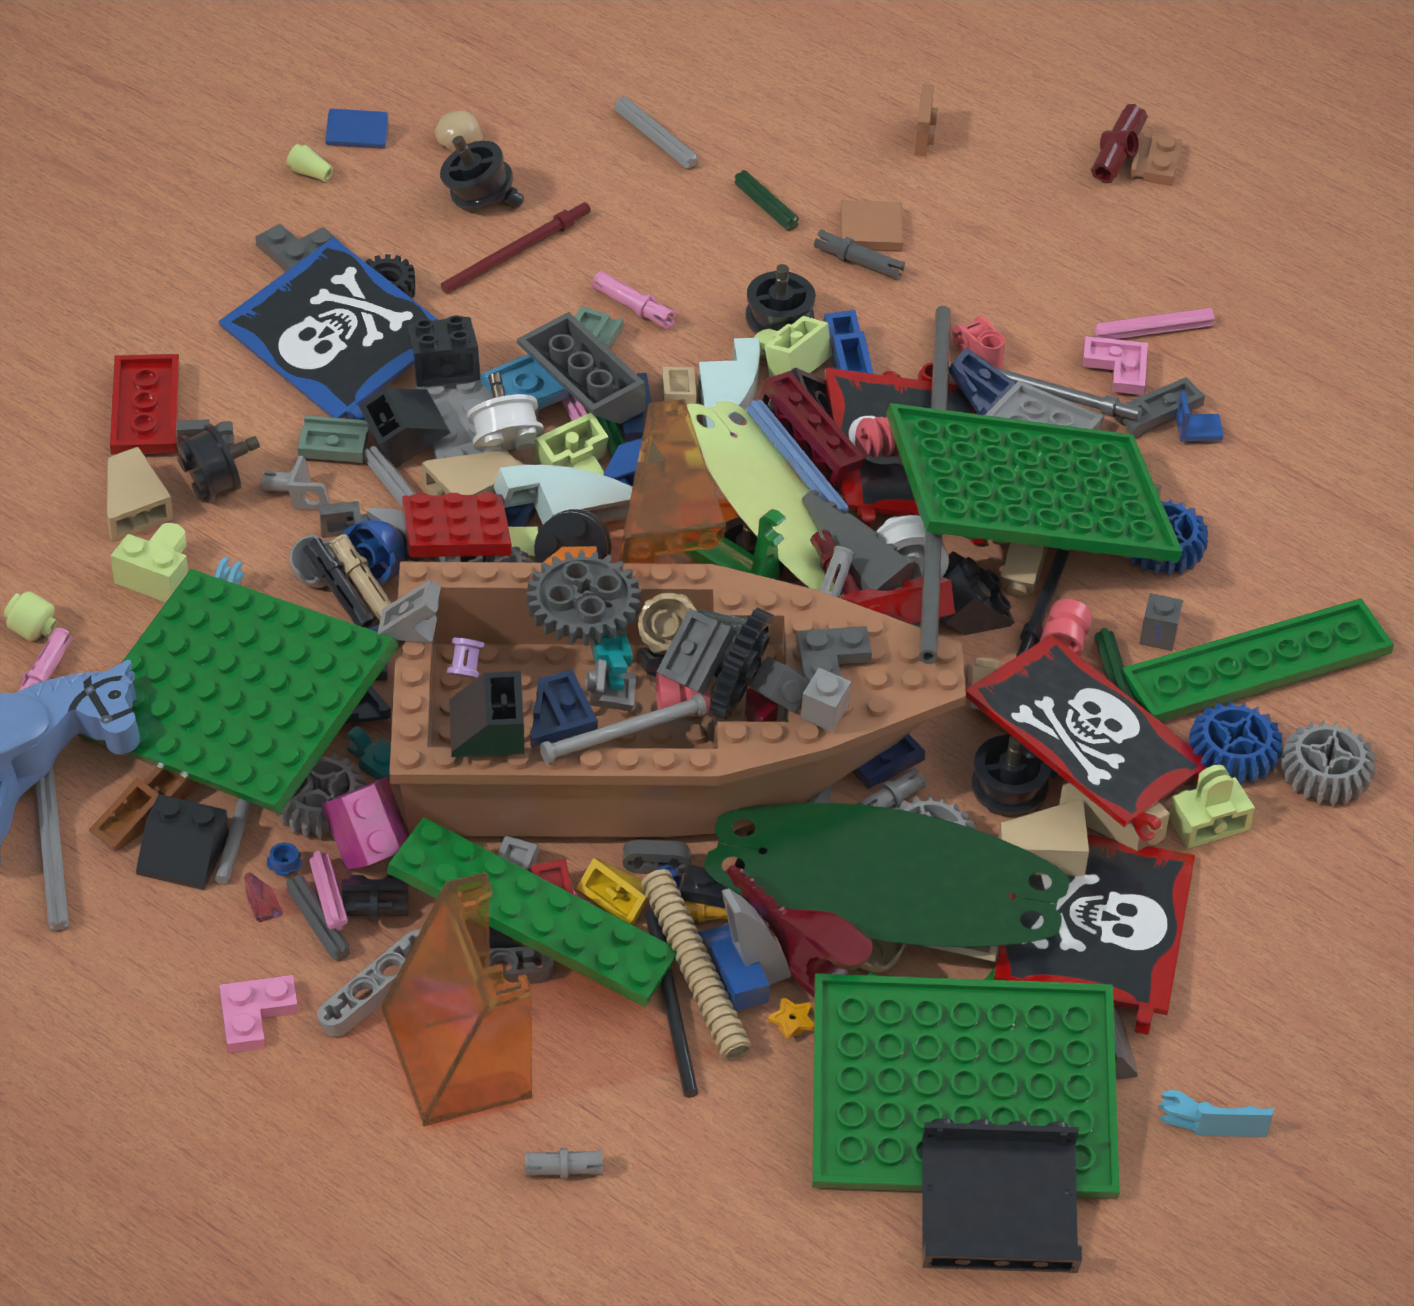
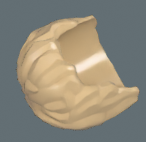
[637,593,697,655]

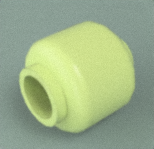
[3,591,57,642]

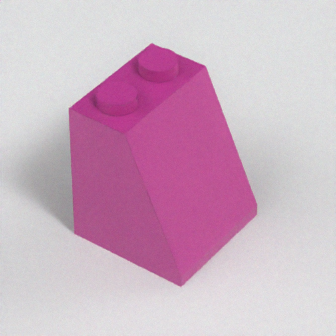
[321,777,409,870]

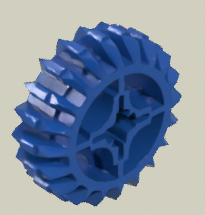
[1131,499,1208,576]
[1189,701,1283,785]

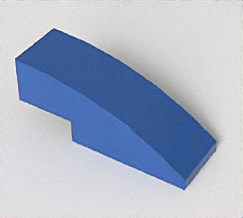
[823,310,874,374]
[698,924,770,1011]

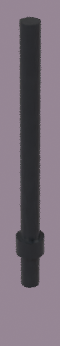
[1016,548,1071,657]
[645,910,698,1098]

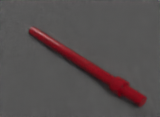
[441,202,591,294]

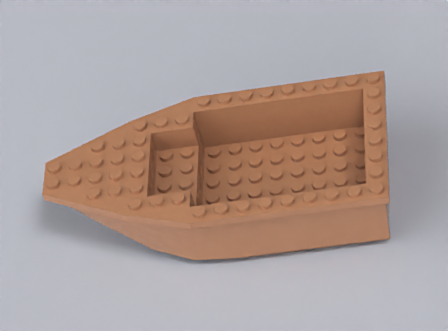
[390,562,966,837]

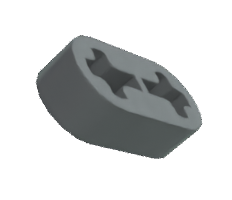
[622,840,691,874]

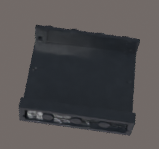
[922,1118,1082,1273]

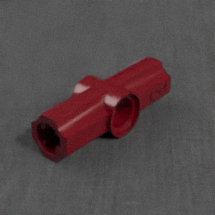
[1091,104,1148,183]

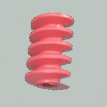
[855,417,900,459]

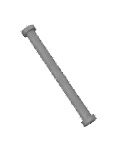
[540,693,707,764]

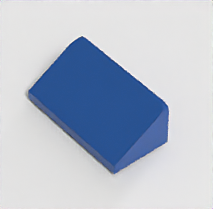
[326,108,389,148]

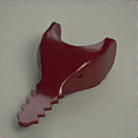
[727,865,872,998]

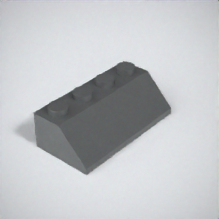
[517,312,646,424]

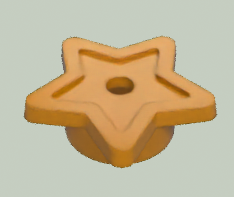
[767,997,814,1039]

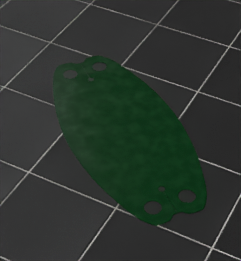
[704,802,1069,947]

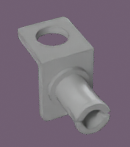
[262,456,330,510]

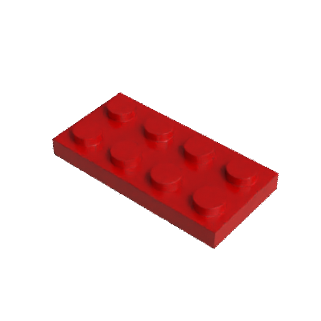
[110,354,180,455]

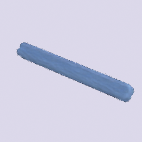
[747,400,849,514]

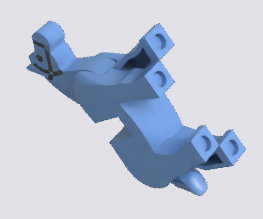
[0,660,140,865]

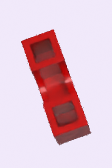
[840,576,955,624]

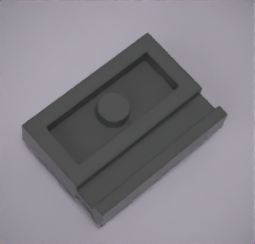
[657,608,737,695]

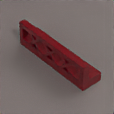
[757,371,866,492]

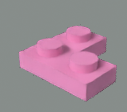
[1082,336,1148,395]
[219,975,298,1053]

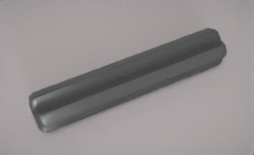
[286,875,350,961]

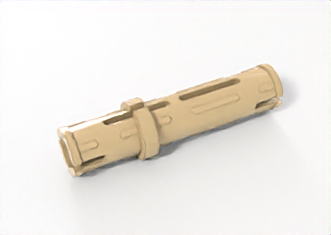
[329,534,391,622]

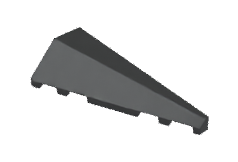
[802,490,916,591]

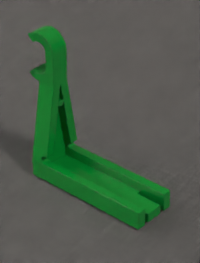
[683,509,786,580]

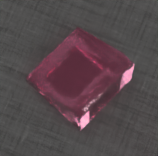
[244,872,283,923]

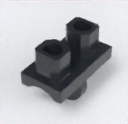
[342,875,408,922]

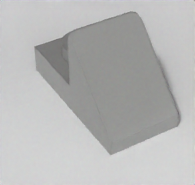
[377,579,441,643]

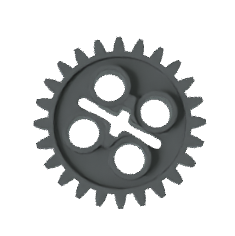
[527,550,641,646]

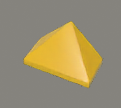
[576,858,648,925]

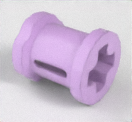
[447,637,484,678]

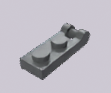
[1114,377,1205,438]

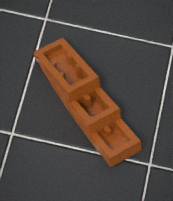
[89,767,201,851]

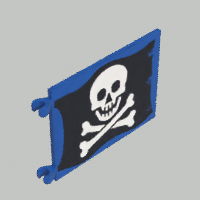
[218,237,438,420]

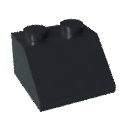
[136,794,229,891]

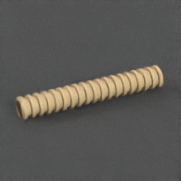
[641,869,751,1060]

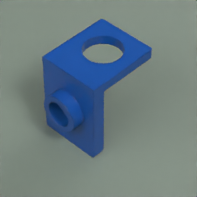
[1176,392,1223,441]

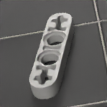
[317,929,437,1037]

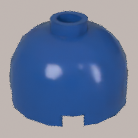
[342,519,406,586]

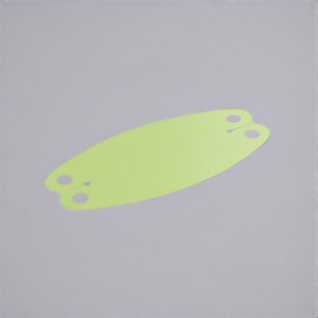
[684,401,857,599]

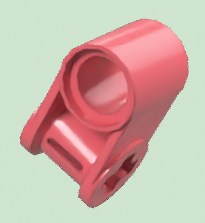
[952,316,1005,369]

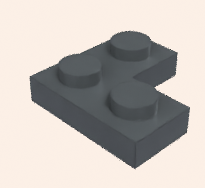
[255,224,342,272]
[796,626,872,681]

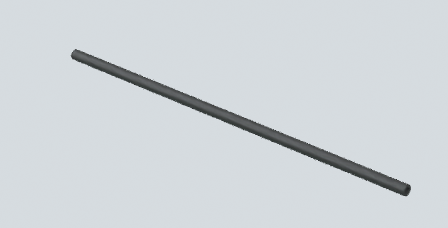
[919,306,951,664]

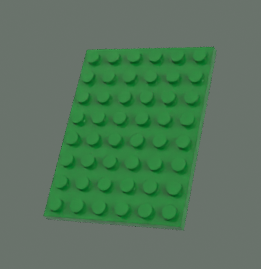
[886,403,1182,562]
[77,569,399,814]
[812,974,1120,1199]

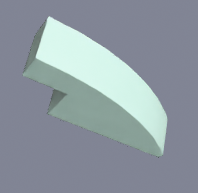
[698,338,760,435]
[494,465,644,524]

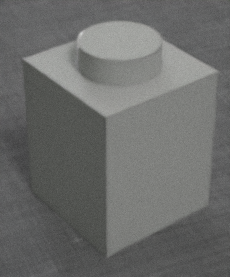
[800,668,851,732]

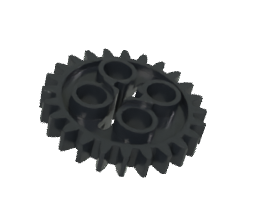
[709,607,774,720]

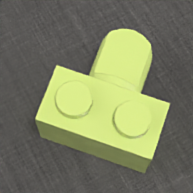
[754,316,832,378]
[533,413,608,475]
[111,523,188,602]
[1169,765,1255,849]

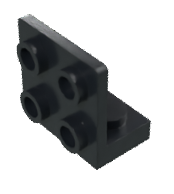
[407,315,481,387]

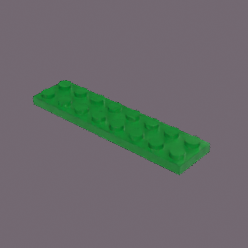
[1121,598,1394,722]
[387,817,677,1007]

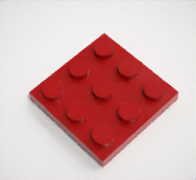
[402,492,512,557]

